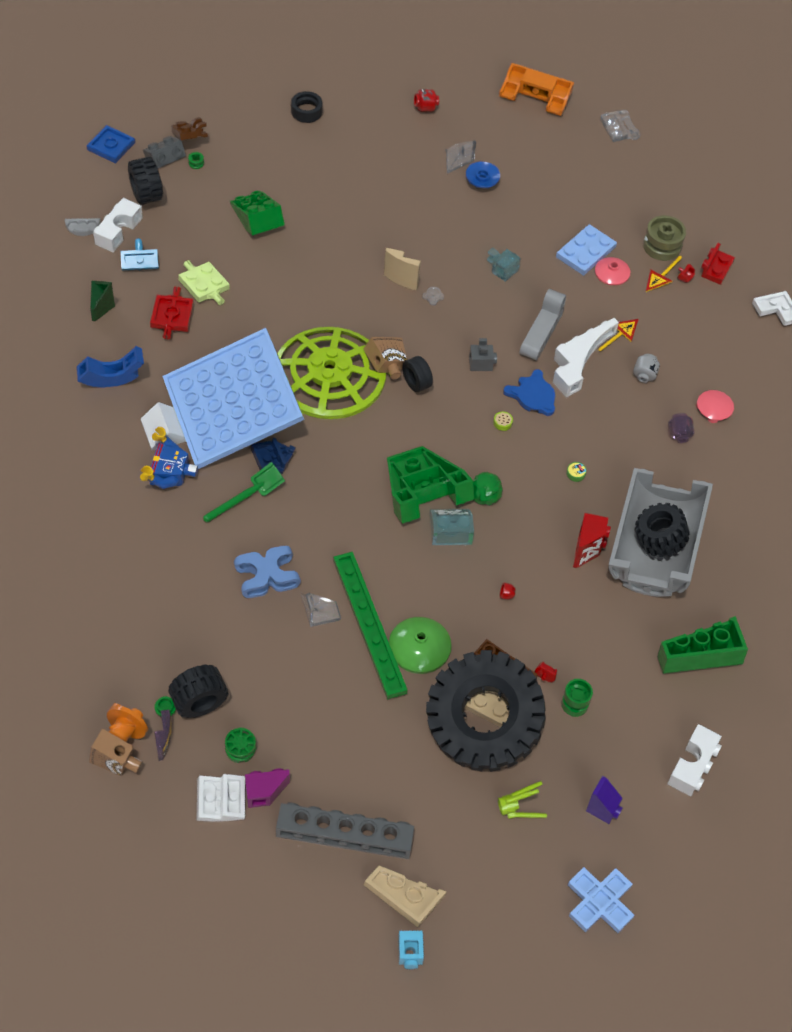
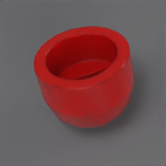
[500,582,516,599]

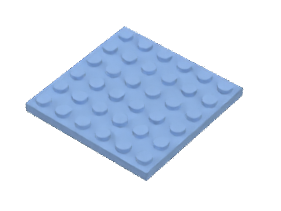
[162,328,305,469]

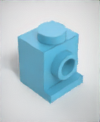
[398,931,424,969]

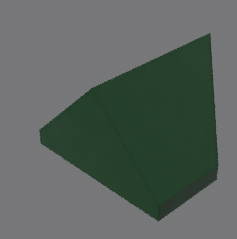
[90,281,115,321]

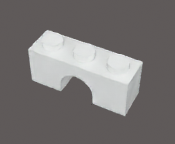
[93,198,143,253]
[667,724,722,796]

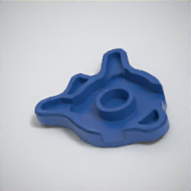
[503,369,555,416]

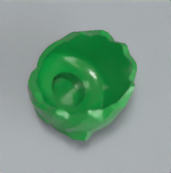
[473,472,503,506]

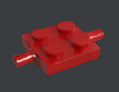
[150,286,194,339]

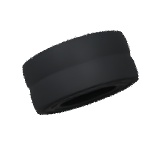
[402,356,433,392]

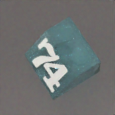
[430,509,474,545]

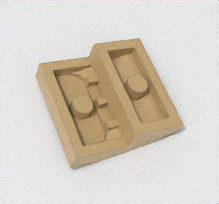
[384,248,420,290]

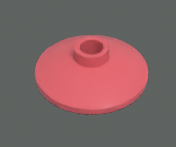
[595,257,630,286]

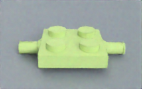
[178,260,230,305]

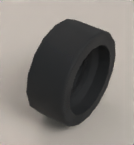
[291,91,323,123]

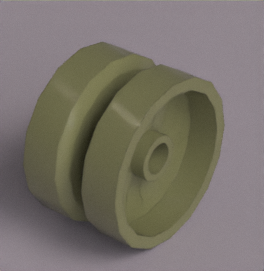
[643,215,686,261]

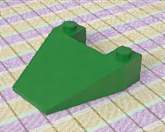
[387,446,474,524]

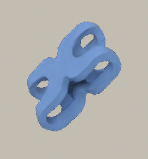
[234,546,301,598]

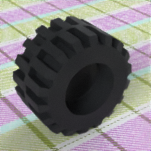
[128,156,163,205]
[635,503,690,557]
[168,664,229,718]

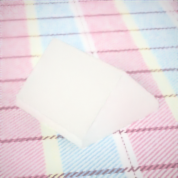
[141,402,186,451]

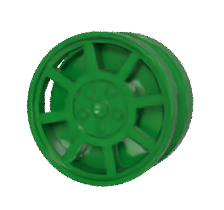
[225,728,256,763]

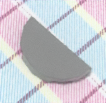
[64,218,101,236]

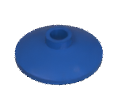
[466,162,500,188]

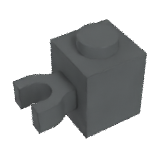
[469,338,497,371]

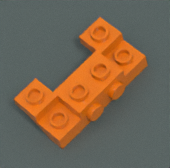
[499,63,574,116]

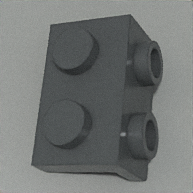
[143,136,186,168]

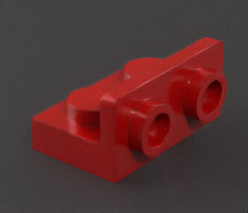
[701,243,735,285]

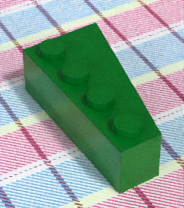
[657,616,748,674]

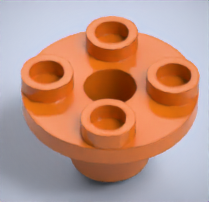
[107,703,148,742]

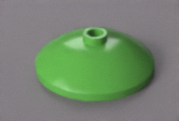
[389,617,451,674]

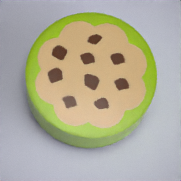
[493,411,513,431]

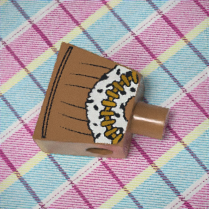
[364,337,407,379]
[89,729,142,775]

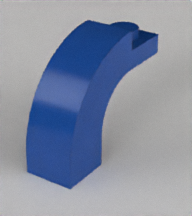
[76,346,144,388]

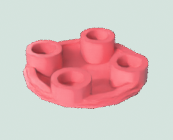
[696,390,734,423]

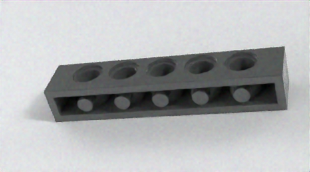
[276,802,414,859]

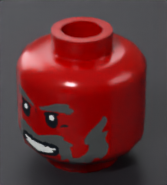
[414,89,439,112]

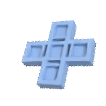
[568,867,635,933]

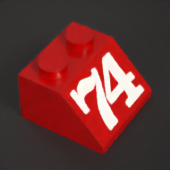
[573,513,611,568]

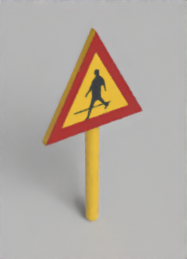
[646,256,682,292]
[598,319,639,351]

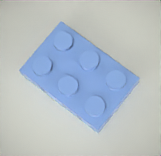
[556,224,617,276]

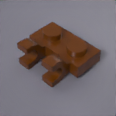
[171,117,208,140]

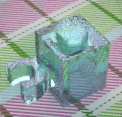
[487,248,521,282]

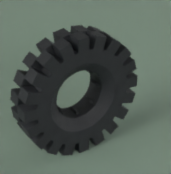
[426,650,546,772]

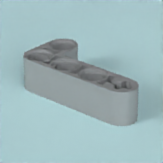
[519,289,566,361]

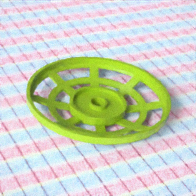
[277,327,386,419]

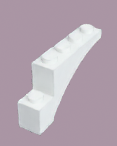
[553,318,619,397]

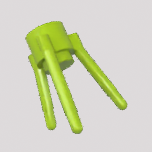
[498,781,547,819]

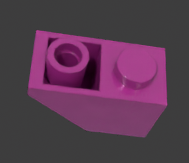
[245,768,290,808]

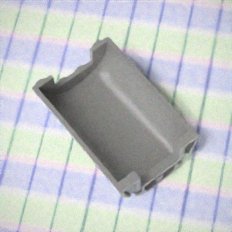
[609,468,713,597]

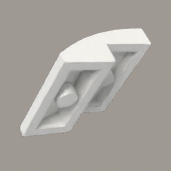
[196,774,245,821]

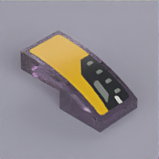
[155,709,171,761]

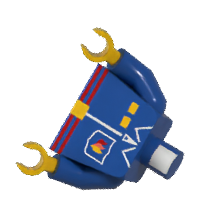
[140,427,198,489]

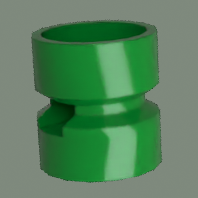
[561,679,593,717]

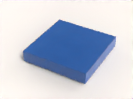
[87,125,135,163]

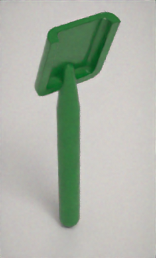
[203,462,285,522]

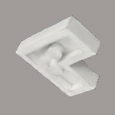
[752,291,792,326]

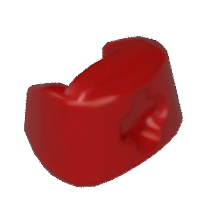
[677,264,695,283]
[534,662,557,683]

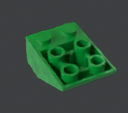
[230,190,285,236]

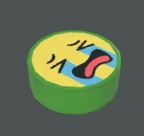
[566,462,587,482]

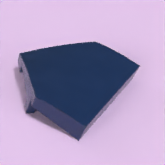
[251,437,296,474]

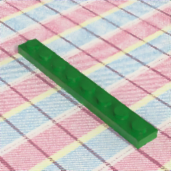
[333,551,408,700]

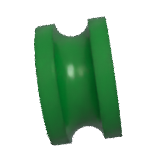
[188,152,204,169]

